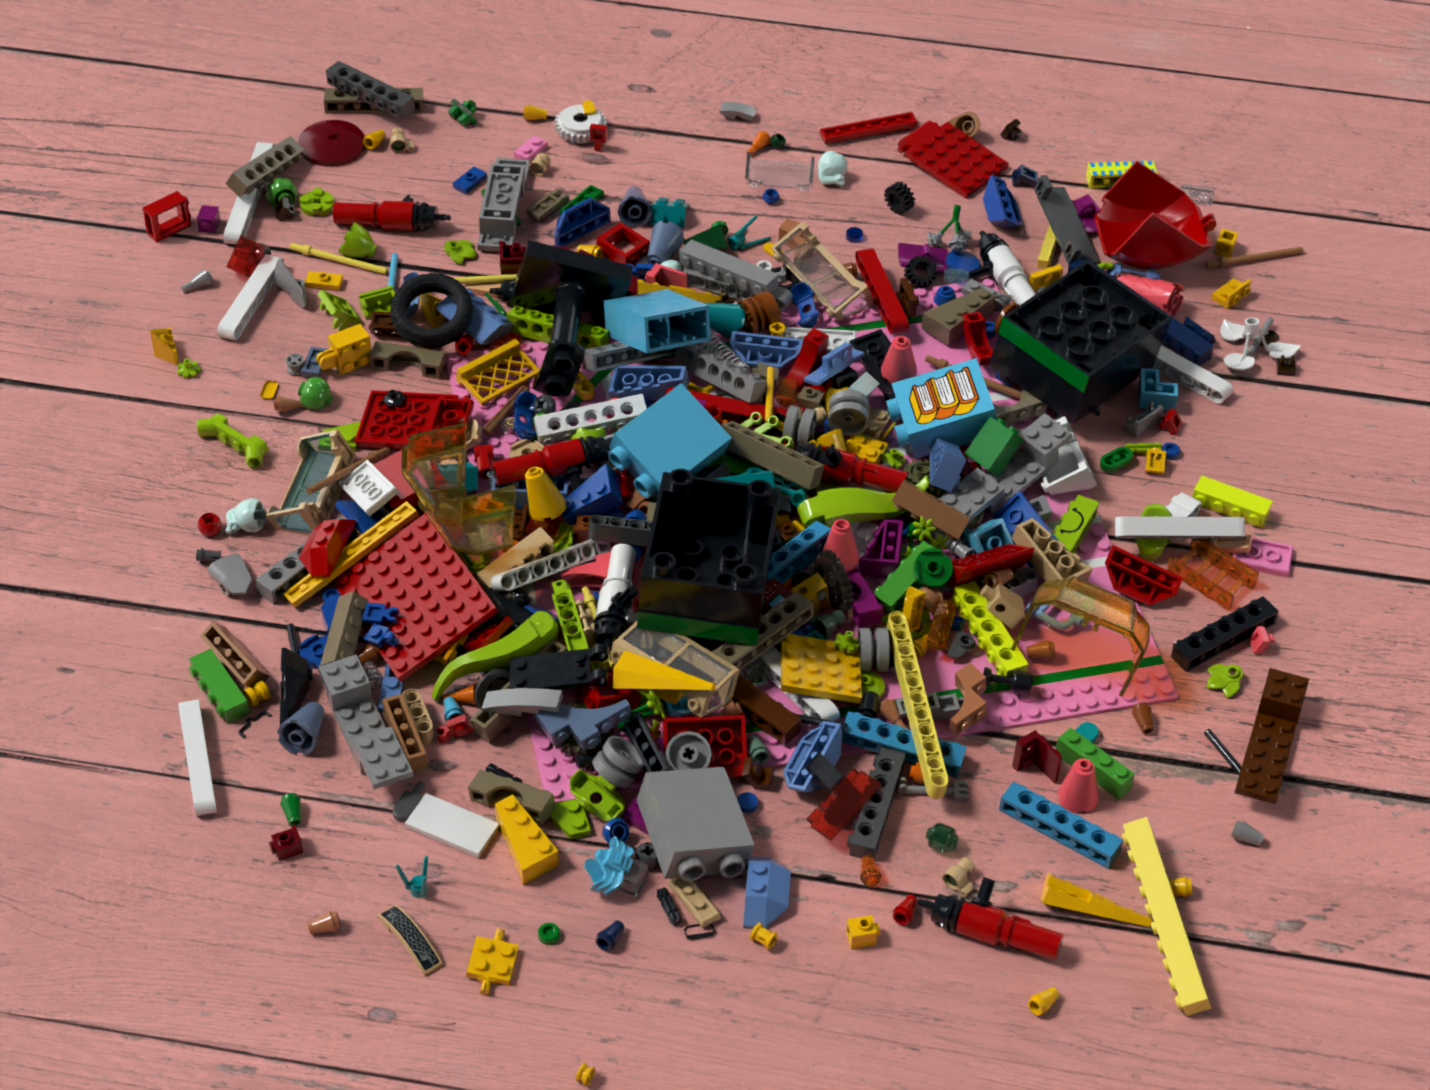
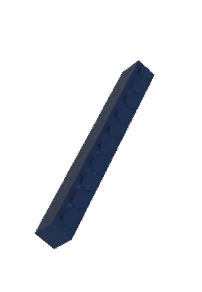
[1068,256,1214,366]

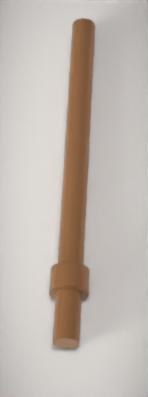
[1205,247,1303,268]
[925,355,1021,399]
[306,447,390,495]

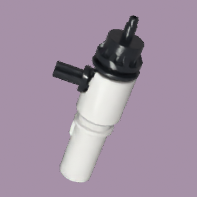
[969,231,1036,305]
[594,544,638,654]

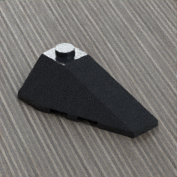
[280,648,313,725]

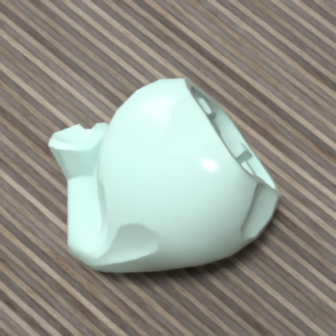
[818,151,847,187]
[225,498,267,534]

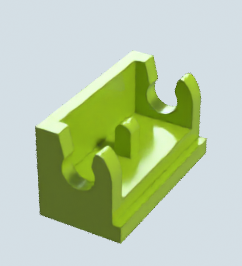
[358,285,395,320]

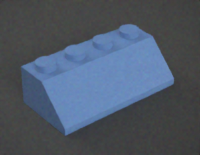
[436,288,513,345]

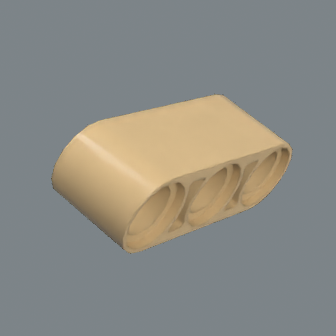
[402,689,434,745]

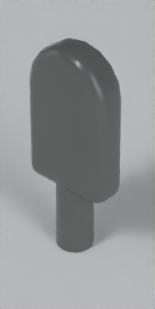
[392,781,426,822]

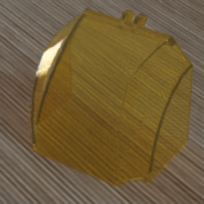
[1011,576,1150,697]

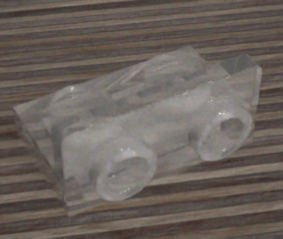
[1180,183,1214,206]

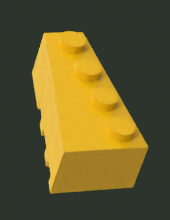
[495,794,559,885]

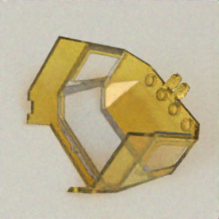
[401,423,516,556]

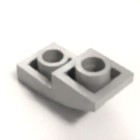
[719,102,756,121]

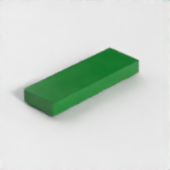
[559,185,604,215]

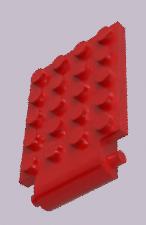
[898,121,1009,198]
[354,390,474,452]

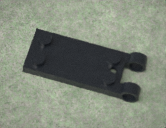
[849,329,895,401]
[509,644,609,690]

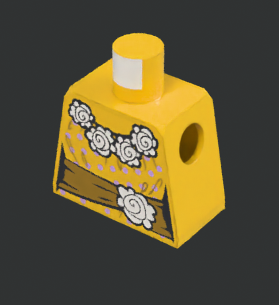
[791,573,830,614]

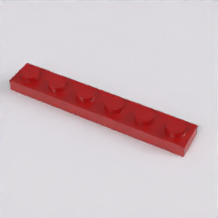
[820,112,918,144]

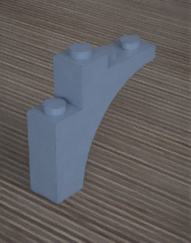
[531,699,633,752]

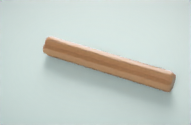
[483,385,530,435]

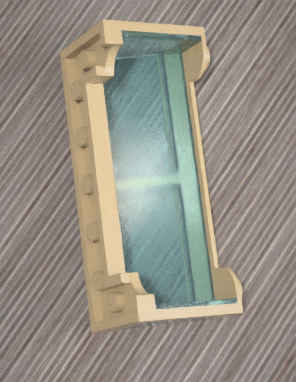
[266,429,357,535]

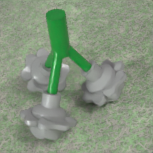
[927,205,972,252]

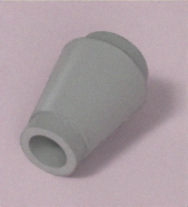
[1231,821,1264,846]

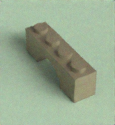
[369,341,446,380]
[993,390,1047,426]
[468,770,556,825]

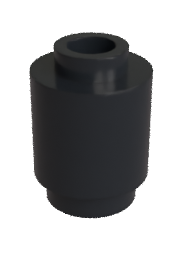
[858,691,881,719]

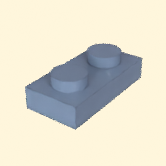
[301,347,328,377]

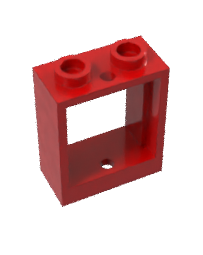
[142,191,191,243]
[596,222,650,266]
[576,672,642,711]

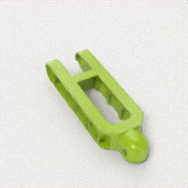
[551,580,595,672]

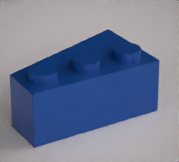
[562,464,623,526]

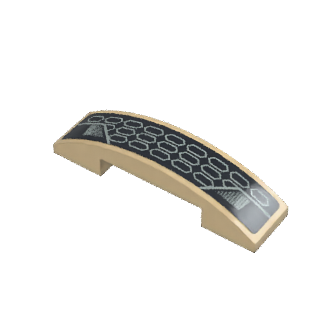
[377,905,443,976]

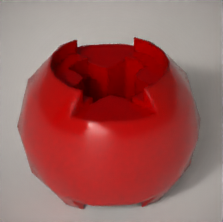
[197,513,222,537]

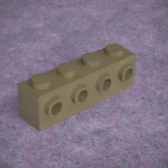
[320,591,368,666]

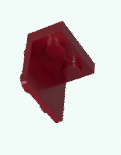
[1012,730,1062,783]

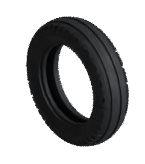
[390,273,473,348]

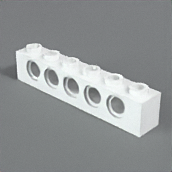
[534,394,647,444]

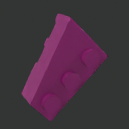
[859,519,903,578]

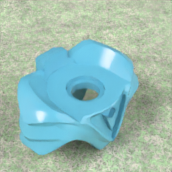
[584,836,634,895]

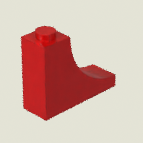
[779,328,829,396]

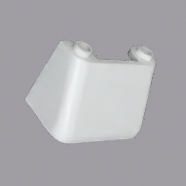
[1041,416,1098,495]

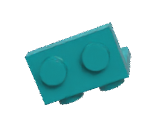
[650,197,689,228]

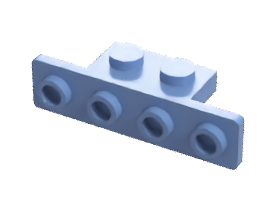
[804,342,864,386]

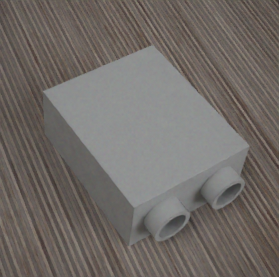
[636,767,755,881]

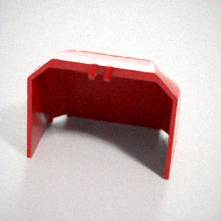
[1094,160,1217,269]

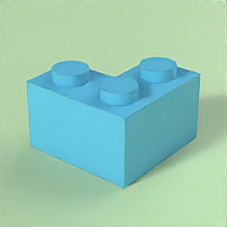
[1138,368,1178,411]

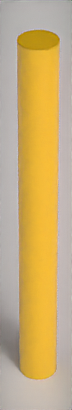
[765,367,774,424]

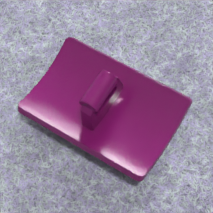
[1071,194,1101,234]
[898,243,950,273]

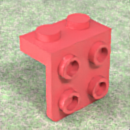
[645,263,688,288]

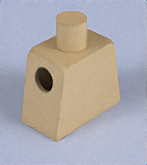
[980,584,1025,629]

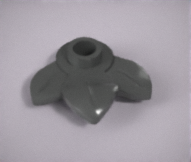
[936,627,976,658]

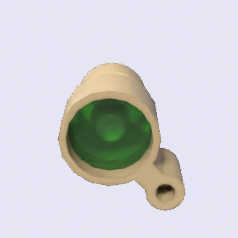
[390,127,415,153]
[942,857,975,897]

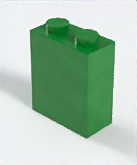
[964,417,1024,476]

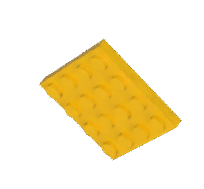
[780,634,862,704]

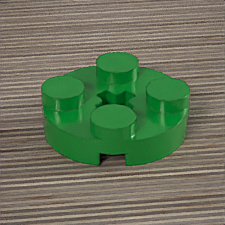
[913,548,953,588]

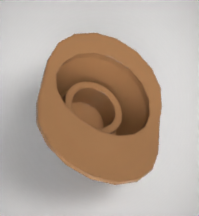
[948,111,981,138]
[919,586,944,624]

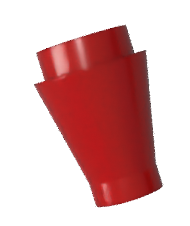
[893,895,918,926]

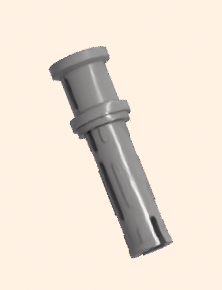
[929,528,976,558]

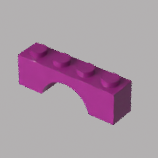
[832,568,884,628]

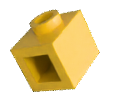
[846,915,880,949]

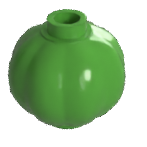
[265,178,297,207]
[298,377,333,410]

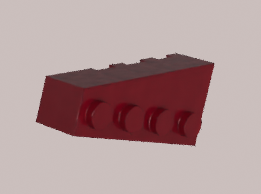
[499,241,569,275]

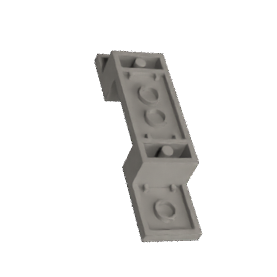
[477,158,530,252]
[939,413,1072,523]
[318,654,413,790]

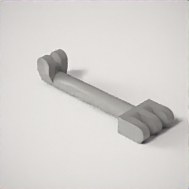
[898,777,969,802]

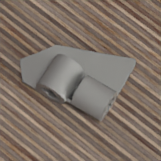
[275,258,308,308]
[208,553,252,596]

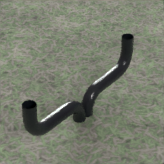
[239,711,271,738]

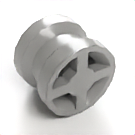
[286,353,304,376]

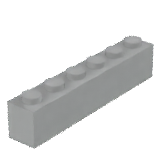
[679,240,779,295]

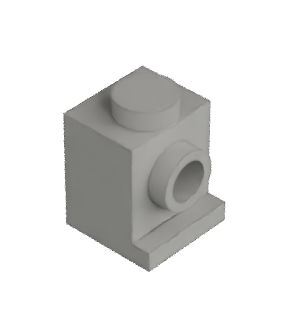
[1029,495,1052,520]

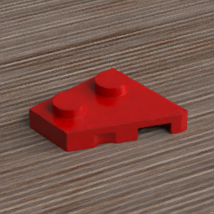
[463,616,514,651]

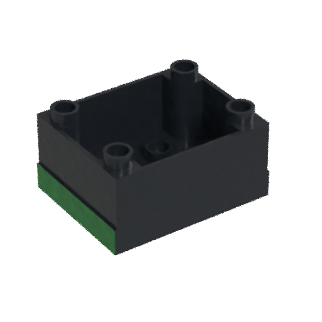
[989,260,1172,424]
[637,469,781,646]

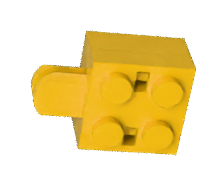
[316,324,371,375]

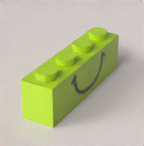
[1053,495,1099,554]

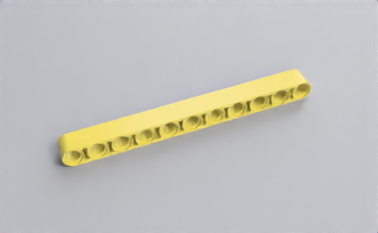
[886,611,948,799]

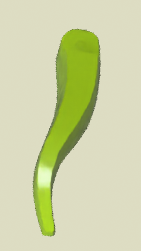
[797,476,930,529]
[432,611,559,702]

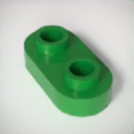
[1100,447,1133,472]

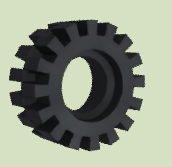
[884,181,915,215]
[904,255,938,289]

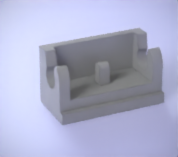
[1123,401,1164,438]

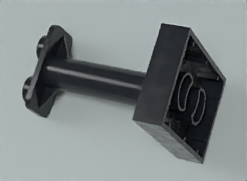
[510,240,633,397]

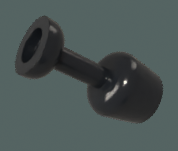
[983,667,1033,694]

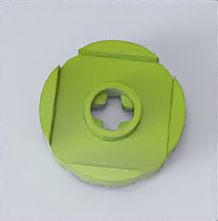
[300,187,334,217]

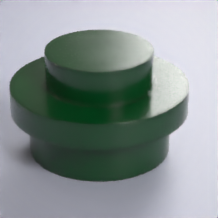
[770,133,786,149]

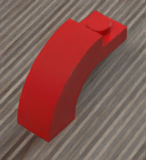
[963,312,993,365]

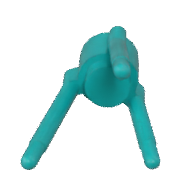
[728,215,771,250]
[395,856,428,898]

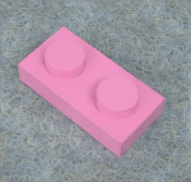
[514,135,548,161]

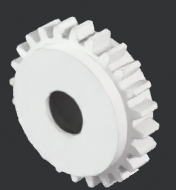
[555,105,607,143]

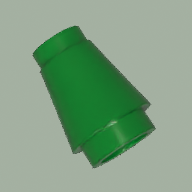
[280,793,301,826]

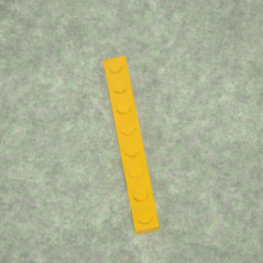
[283,501,419,608]

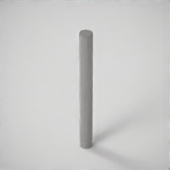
[1246,317,1274,357]

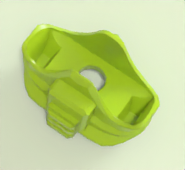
[1135,504,1172,561]
[570,769,625,822]

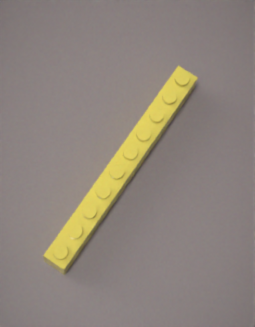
[1122,817,1211,1016]

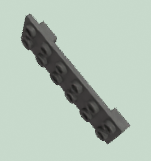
[1034,175,1099,265]

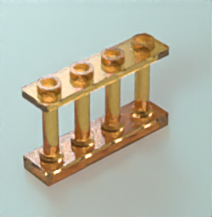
[1167,539,1259,610]

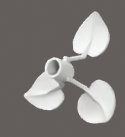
[1220,317,1301,371]

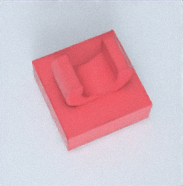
[1249,626,1275,654]

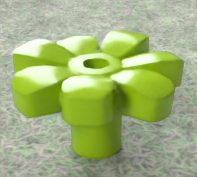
[177,359,201,379]
[882,449,906,469]
[834,631,860,653]

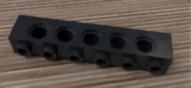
[1171,596,1279,672]

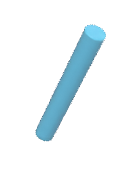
[388,253,398,291]

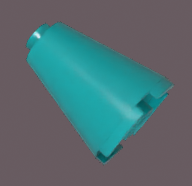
[701,302,745,339]

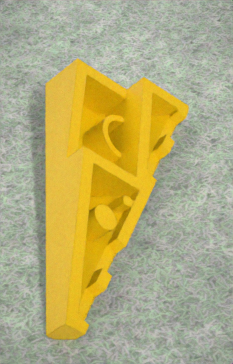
[1041,872,1152,927]

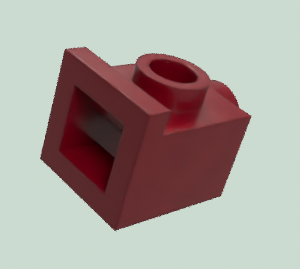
[269,825,303,861]

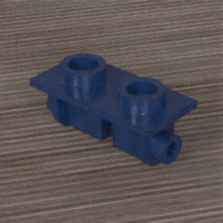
[1183,316,1216,344]

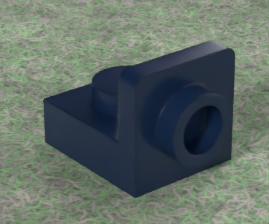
[1011,164,1038,187]

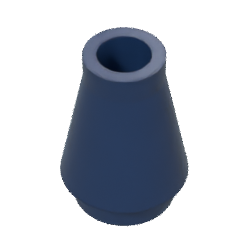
[596,920,625,951]

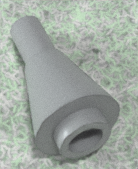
[180,269,213,292]

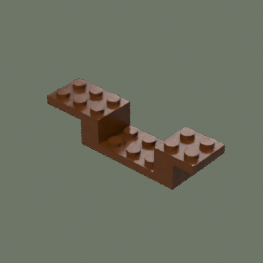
[1234,668,1309,805]

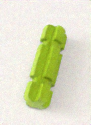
[1125,442,1162,453]

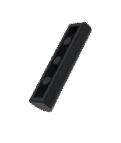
[624,712,672,772]

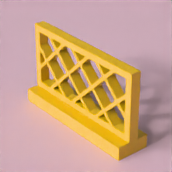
[456,339,539,406]

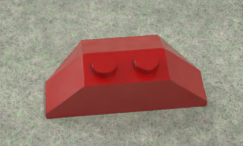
[298,519,356,578]
[1105,545,1183,606]

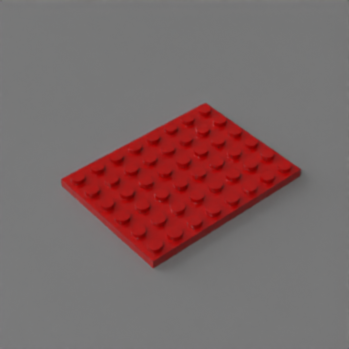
[332,513,499,682]

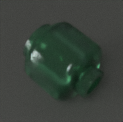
[926,823,959,854]

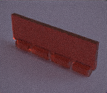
[807,769,881,841]

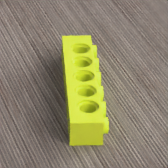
[951,581,1029,677]

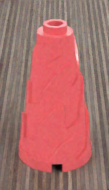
[1117,274,1185,316]

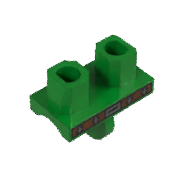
[447,98,477,127]

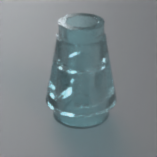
[944,267,970,284]

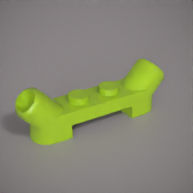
[197,413,269,468]

